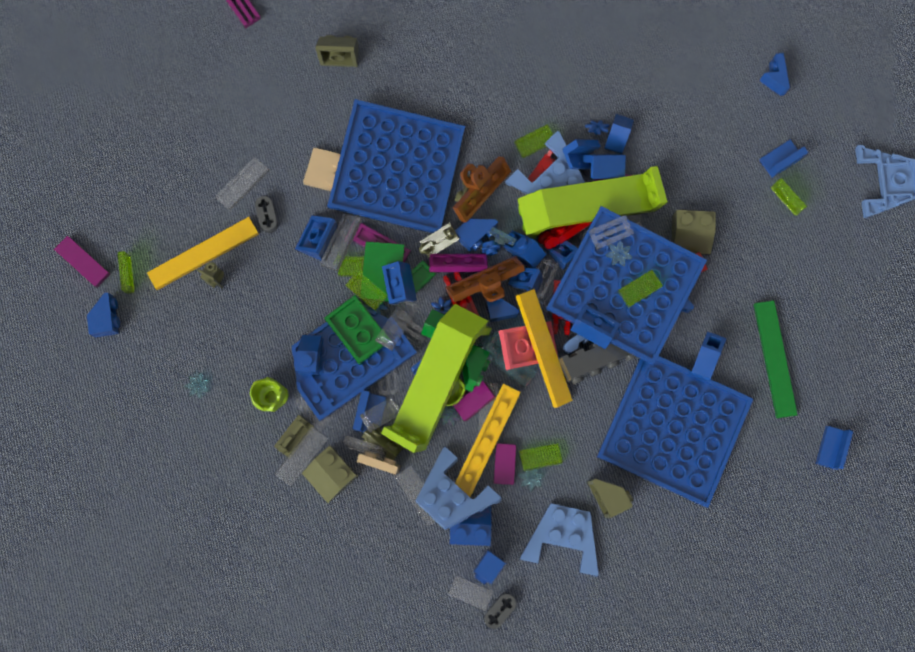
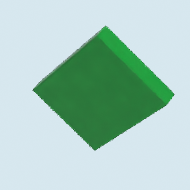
[360,242,405,302]
[324,295,391,365]

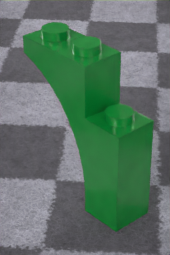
[421,309,490,392]

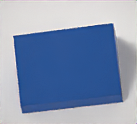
[295,215,338,261]

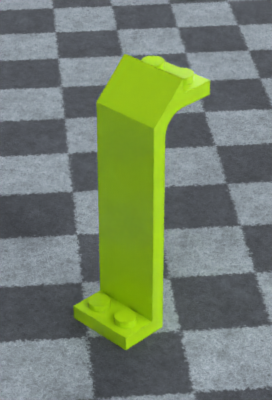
[517,166,668,239]
[381,304,492,453]

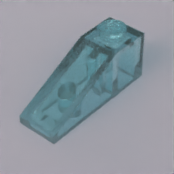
[477,332,536,387]

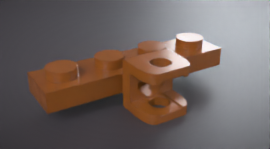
[452,156,512,223]
[446,256,525,302]

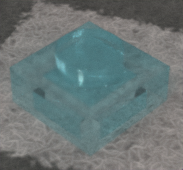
[489,227,516,246]

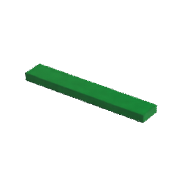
[753,300,797,419]

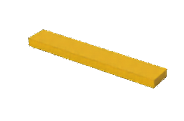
[147,217,259,290]
[516,289,573,408]
[455,383,521,497]

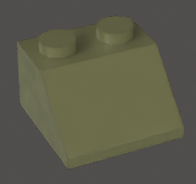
[316,35,359,67]
[672,210,716,255]
[302,445,358,503]
[587,479,633,518]

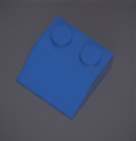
[450,506,491,546]

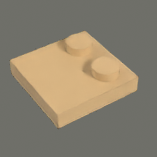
[303,148,340,191]
[357,451,401,475]

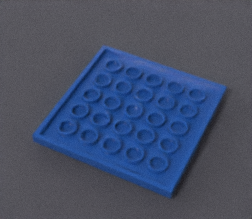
[327,99,465,233]
[546,206,707,365]
[597,356,753,508]

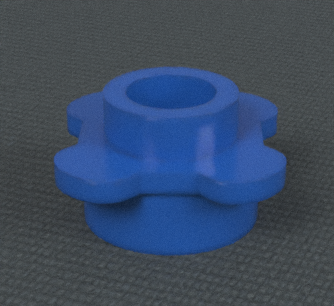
[482,240,501,256]

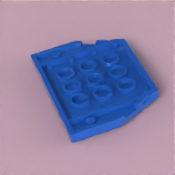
[292,307,417,422]

